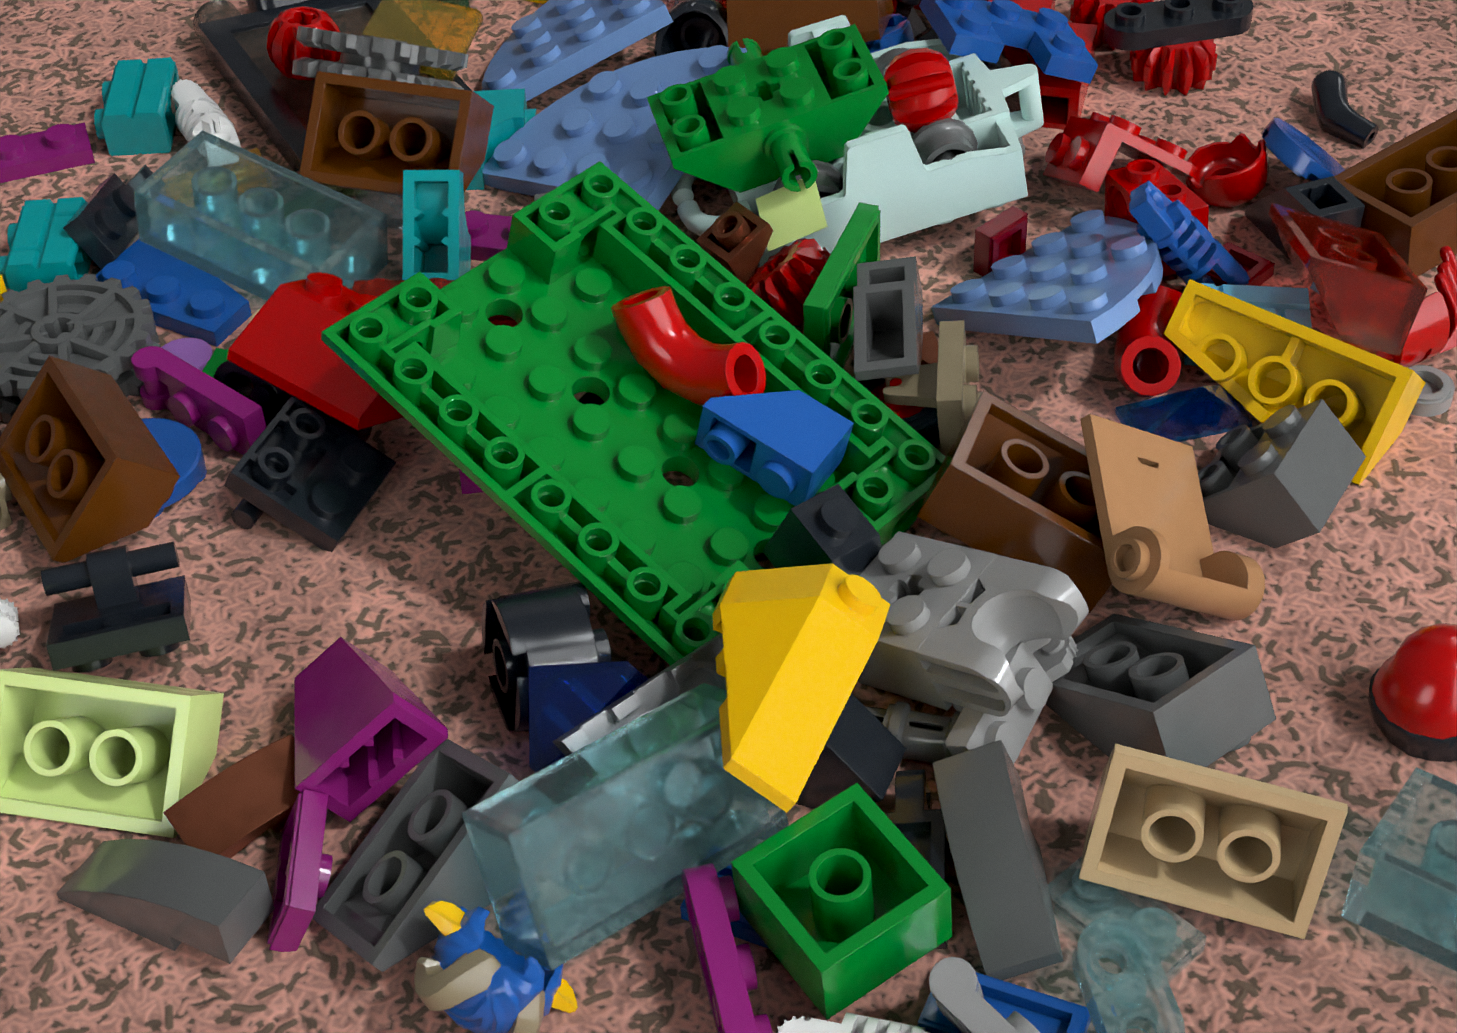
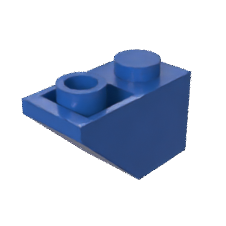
[695,390,854,506]

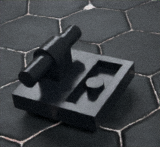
[224,395,396,552]
[41,541,191,673]

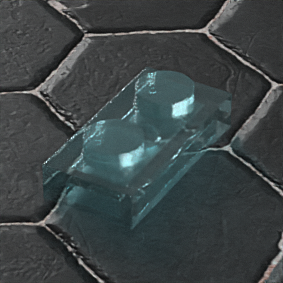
[1048,856,1207,995]

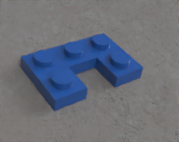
[919,0,1098,84]

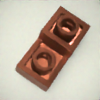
[696,201,773,284]
[163,734,302,858]

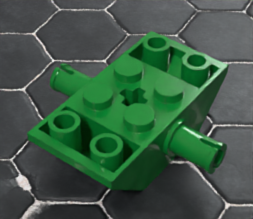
[646,24,889,193]

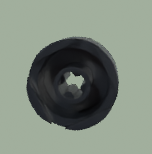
[481,581,612,732]

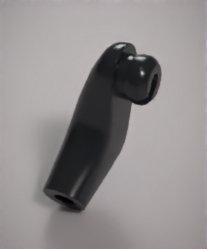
[1311,70,1379,149]

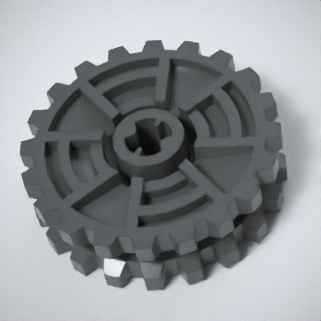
[292,26,469,90]
[0,274,161,424]

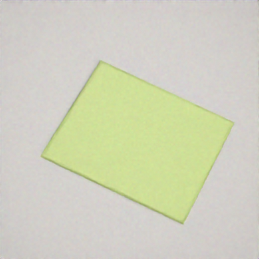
[755,179,828,252]

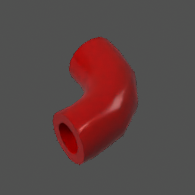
[1114,285,1183,398]
[611,286,766,406]

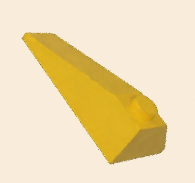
[1164,279,1425,485]
[712,563,891,813]

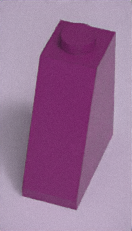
[294,637,448,822]

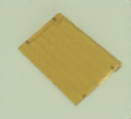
[362,0,483,81]

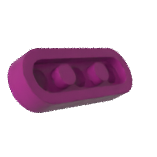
[681,863,773,1033]

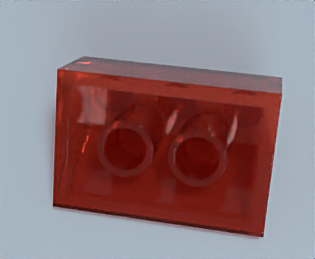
[1268,203,1428,356]

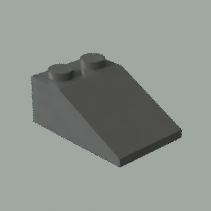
[1045,613,1276,767]
[312,739,569,972]

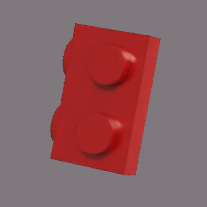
[1043,112,1198,193]

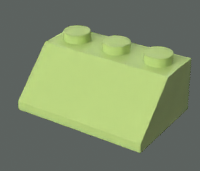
[0,667,224,838]

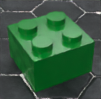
[731,783,952,1020]

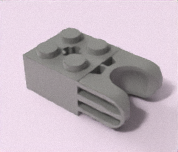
[857,531,1089,717]

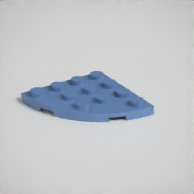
[482,0,673,102]
[483,45,747,210]
[931,209,1163,344]

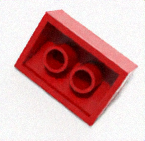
[227,272,403,430]

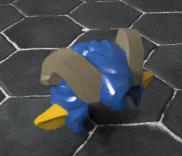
[414,901,578,1033]

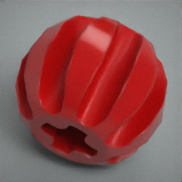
[266,6,341,80]
[883,48,958,133]

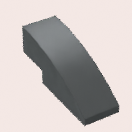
[853,256,923,381]
[933,740,1064,980]
[56,839,275,964]

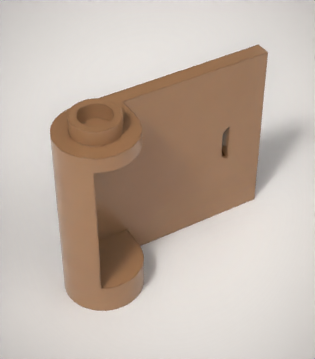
[1080,414,1265,621]

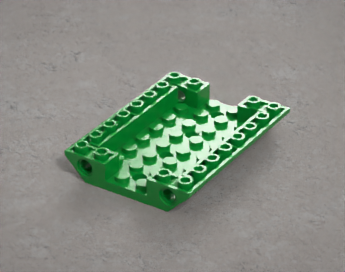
[321,161,946,666]

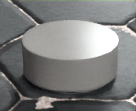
[1407,365,1455,417]

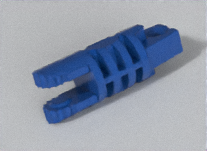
[1129,181,1250,286]

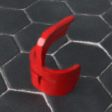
[1348,246,1457,368]

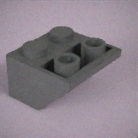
[1198,399,1366,548]

